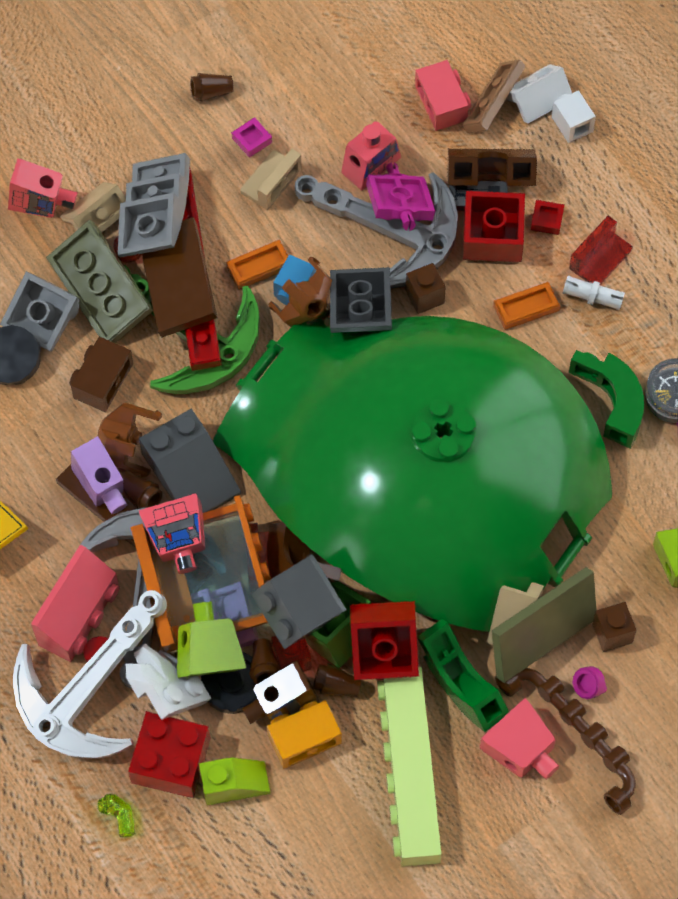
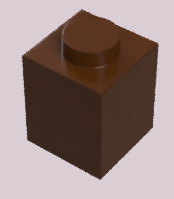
[405,263,446,314]
[592,601,637,652]

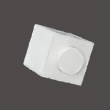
[551,90,596,143]

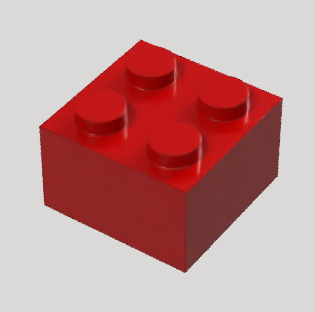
[463,191,525,262]
[350,601,419,680]
[128,711,211,799]

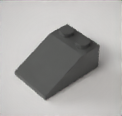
[330,267,392,333]
[139,408,241,513]

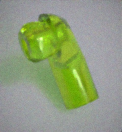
[97,794,135,837]

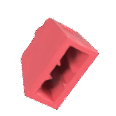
[480,698,559,780]

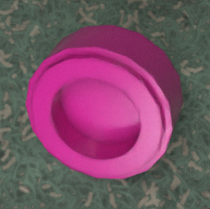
[573,666,607,699]

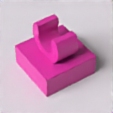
[232,117,272,158]

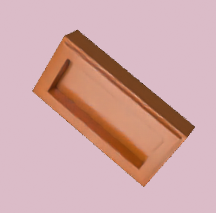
[226,239,288,290]
[493,282,560,330]

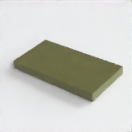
[46,220,153,343]
[492,567,596,683]

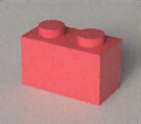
[415,60,471,131]

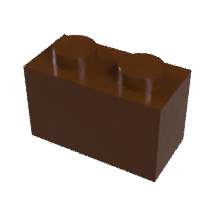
[69,337,134,413]

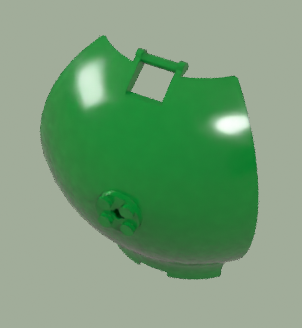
[213,316,612,632]

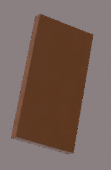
[142,217,218,338]

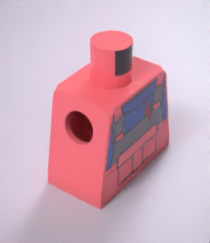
[341,121,401,191]
[8,158,78,218]
[138,493,206,574]

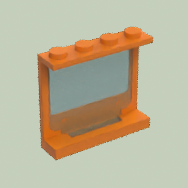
[131,495,271,653]

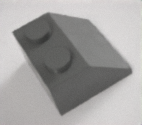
[251,555,346,649]

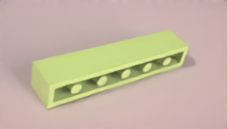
[377,667,442,867]

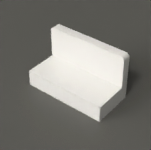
[506,64,572,123]

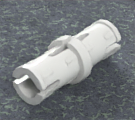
[562,275,625,310]

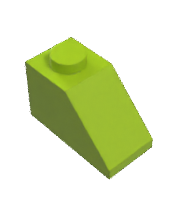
[199,757,270,805]

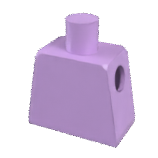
[71,436,127,514]

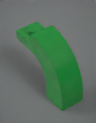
[569,350,644,449]
[417,619,509,732]

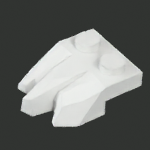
[125,643,211,720]

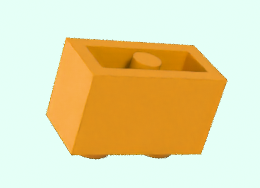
[267,700,342,770]

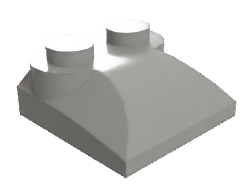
[0,271,80,352]

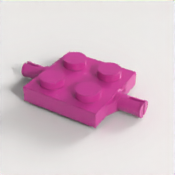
[366,162,435,231]

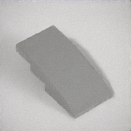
[118,153,190,258]

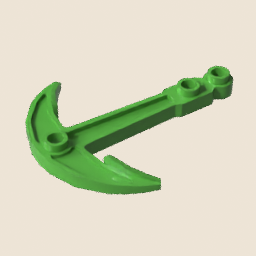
[124,265,260,394]

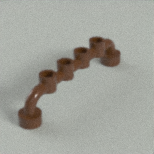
[495,667,636,815]

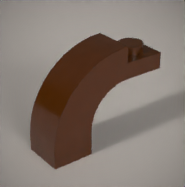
[267,522,341,583]

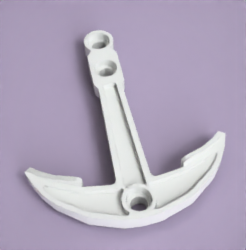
[13,590,167,759]

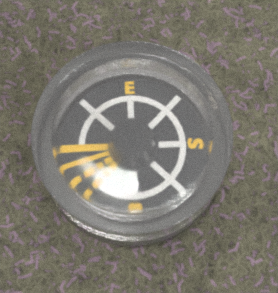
[645,358,678,423]

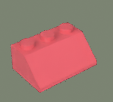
[31,545,120,662]

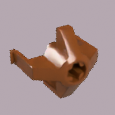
[269,256,332,327]
[98,402,162,477]

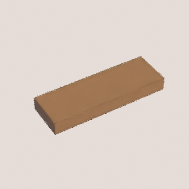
[462,60,526,133]

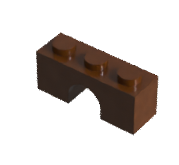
[447,148,537,186]

